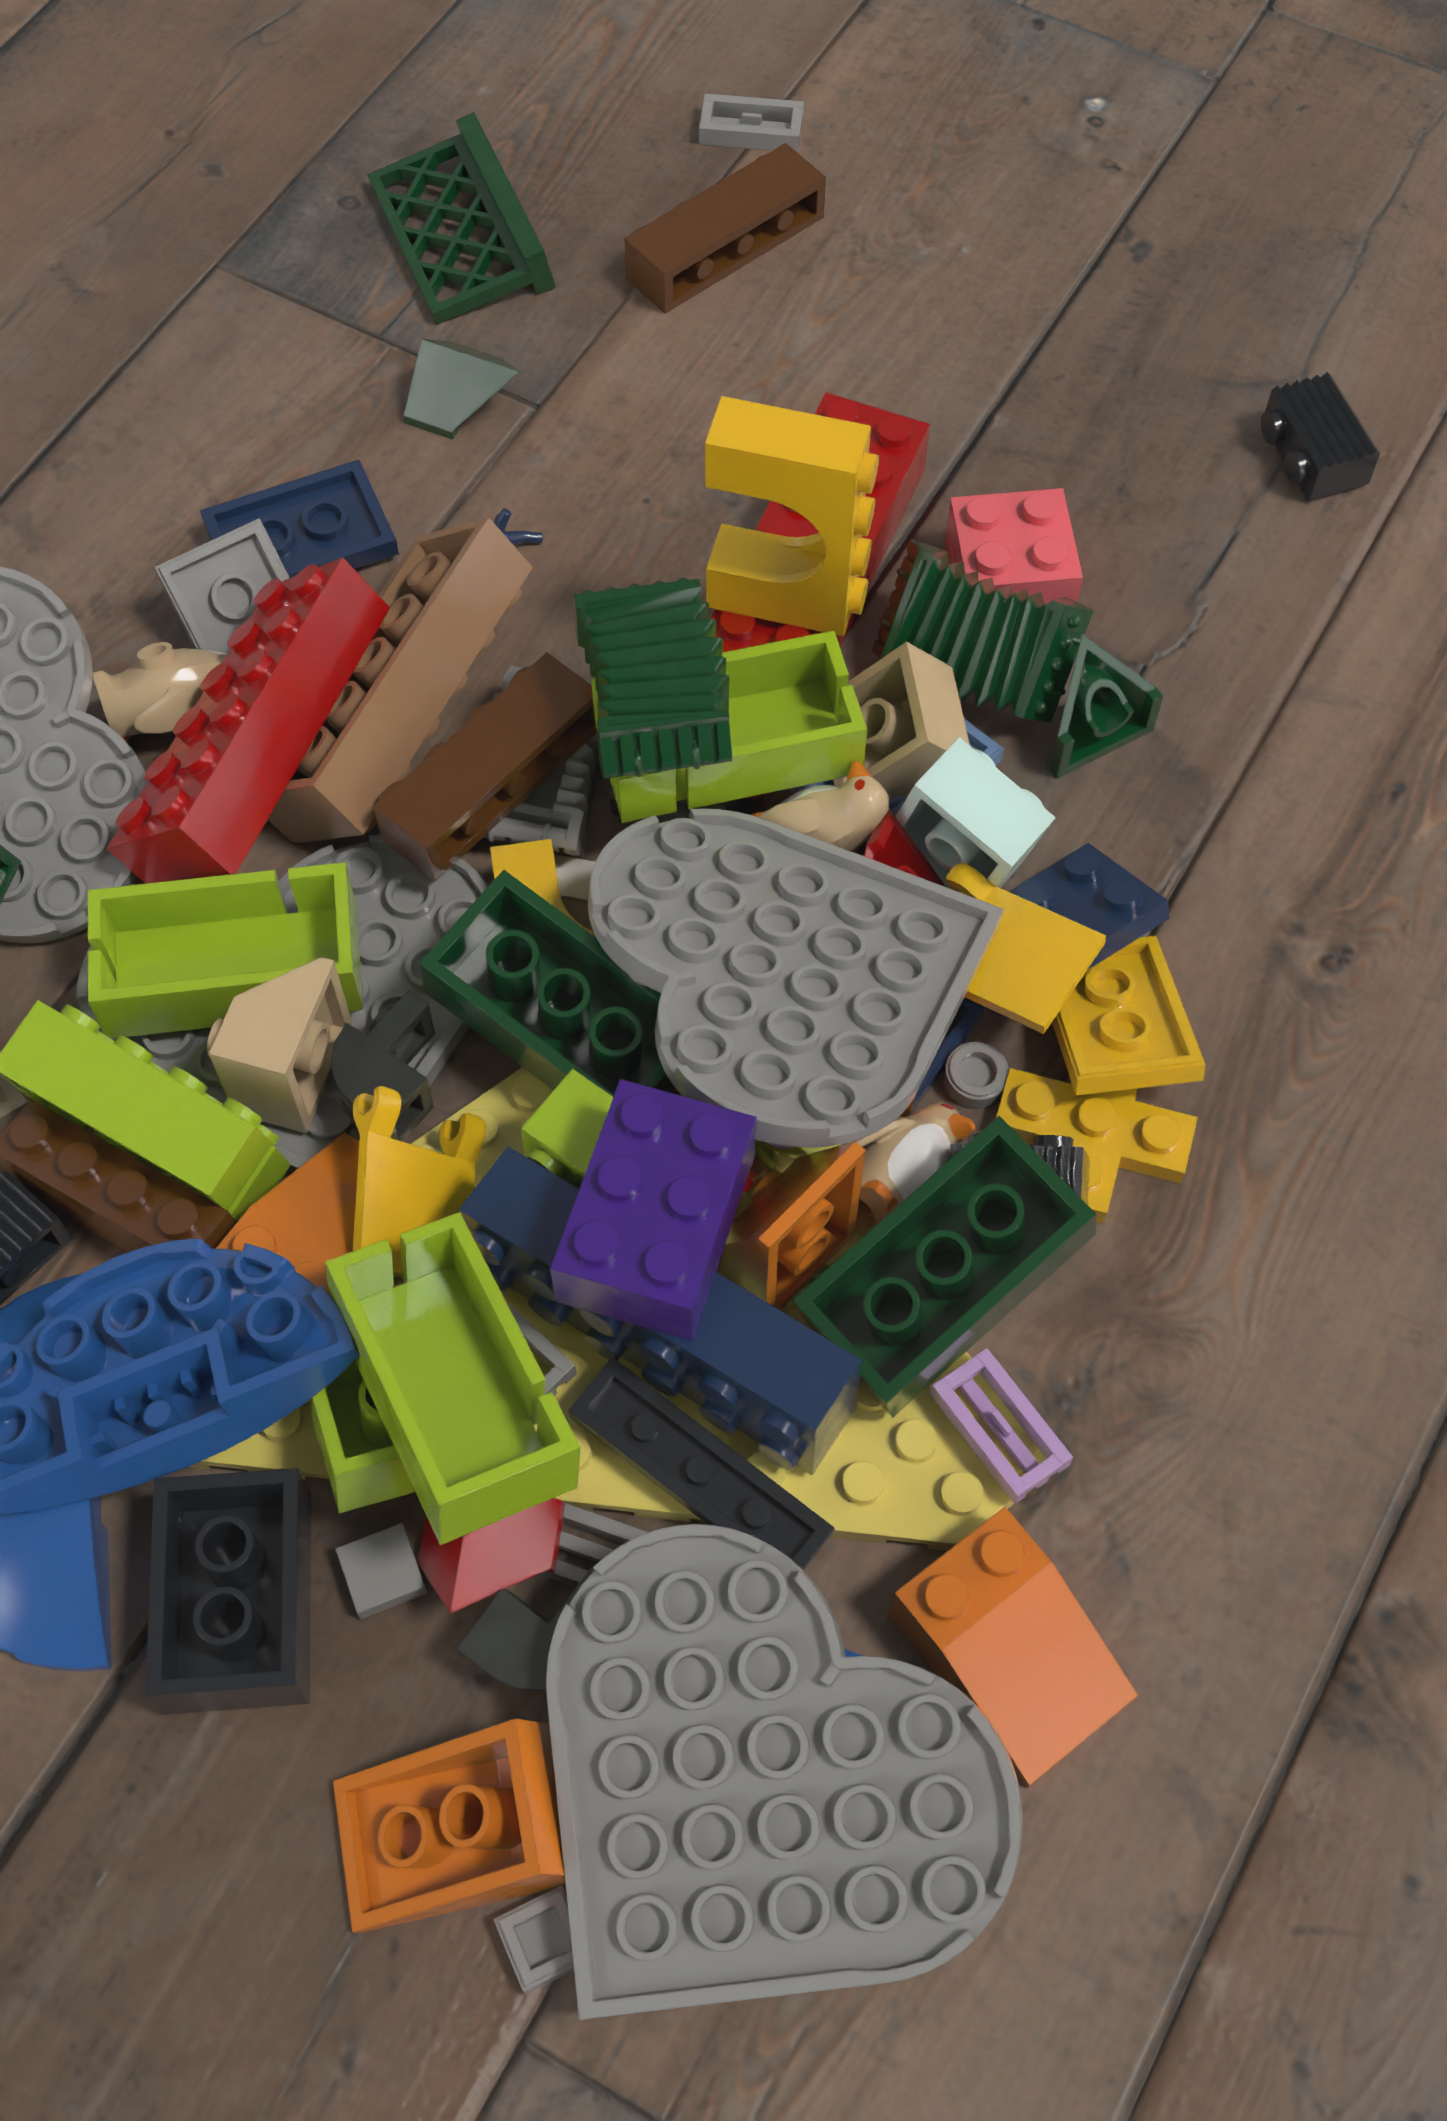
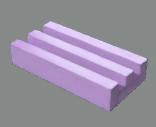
[930,1348,1073,1505]

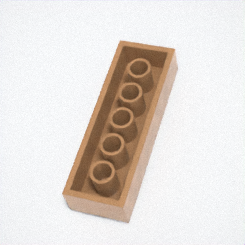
[268,517,533,844]

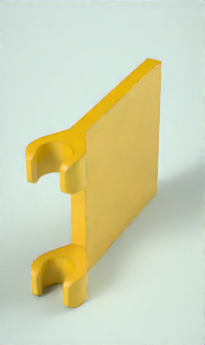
[946,863,1106,1034]
[353,1086,486,1278]

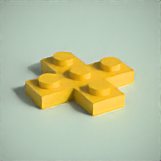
[996,1068,1198,1224]

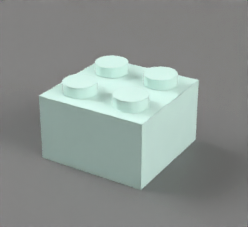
[896,737,1056,888]

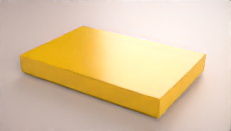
[1052,936,1206,1095]

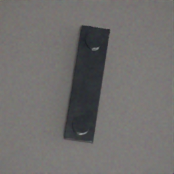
[568,1357,835,1571]

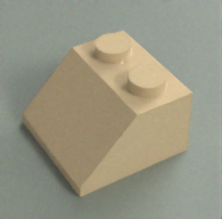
[833,642,970,798]
[207,957,353,1133]

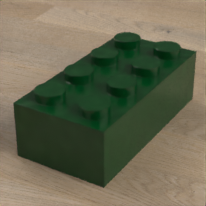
[419,870,674,1097]
[792,1116,1096,1418]

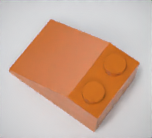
[216,1132,394,1293]
[716,1141,866,1310]
[889,1507,1138,1788]
[333,1719,566,1933]

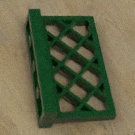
[367,112,556,325]

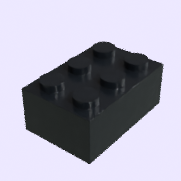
[145,1468,311,1715]

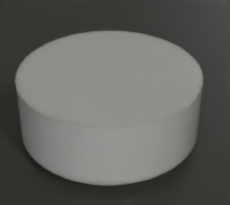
[943,1042,1009,1109]

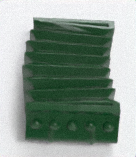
[871,540,1094,723]
[572,577,732,779]

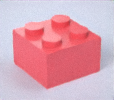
[945,488,1083,604]

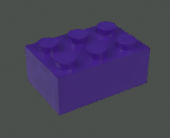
[550,1079,757,1341]

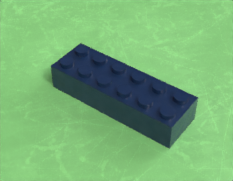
[459,1146,862,1475]

